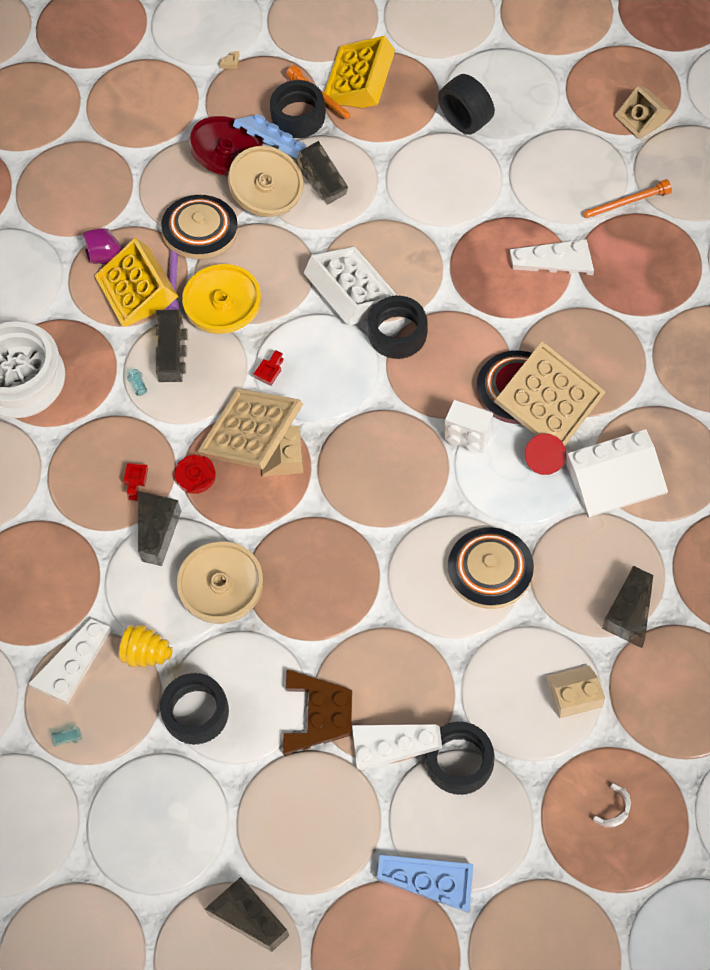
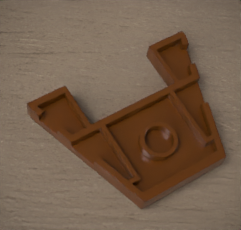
[283,670,353,756]

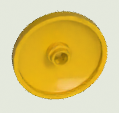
[182,264,261,334]

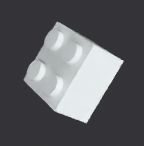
[445,400,493,453]

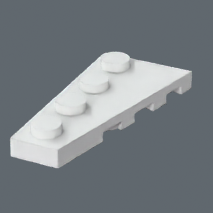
[510,239,594,275]
[29,619,111,704]
[352,724,443,771]

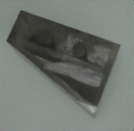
[296,141,348,205]
[156,310,188,382]
[138,491,182,566]
[602,566,653,648]
[205,877,290,952]

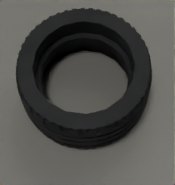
[438,74,495,135]
[270,80,326,138]
[368,295,428,359]
[160,673,229,745]
[426,721,495,795]

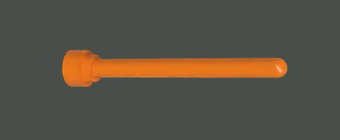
[286,65,350,119]
[583,179,672,218]

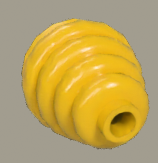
[119,625,173,667]

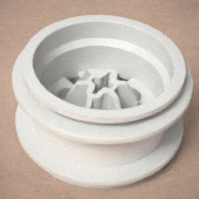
[0,321,65,418]

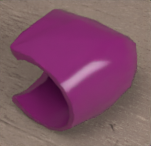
[83,228,122,264]

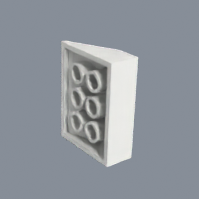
[304,246,398,325]
[566,429,668,518]

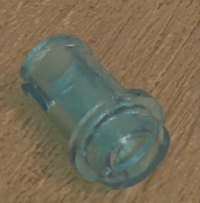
[127,369,147,396]
[52,726,82,747]

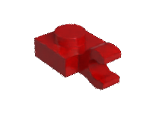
[253,350,284,386]
[123,463,148,501]

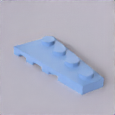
[233,114,312,160]
[377,855,473,913]

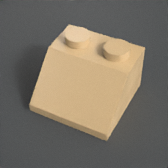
[615,86,672,139]
[262,425,304,477]
[546,665,605,718]

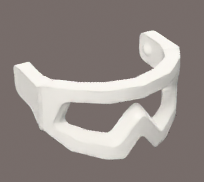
[593,783,631,828]

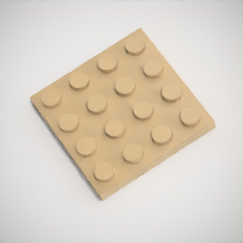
[494,341,606,446]
[197,388,303,470]

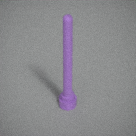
[163,249,179,315]

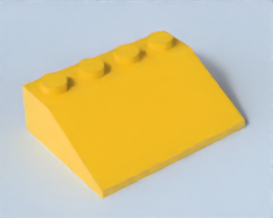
[324,35,395,108]
[94,237,178,327]

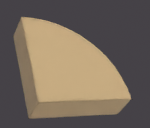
[220,51,240,69]

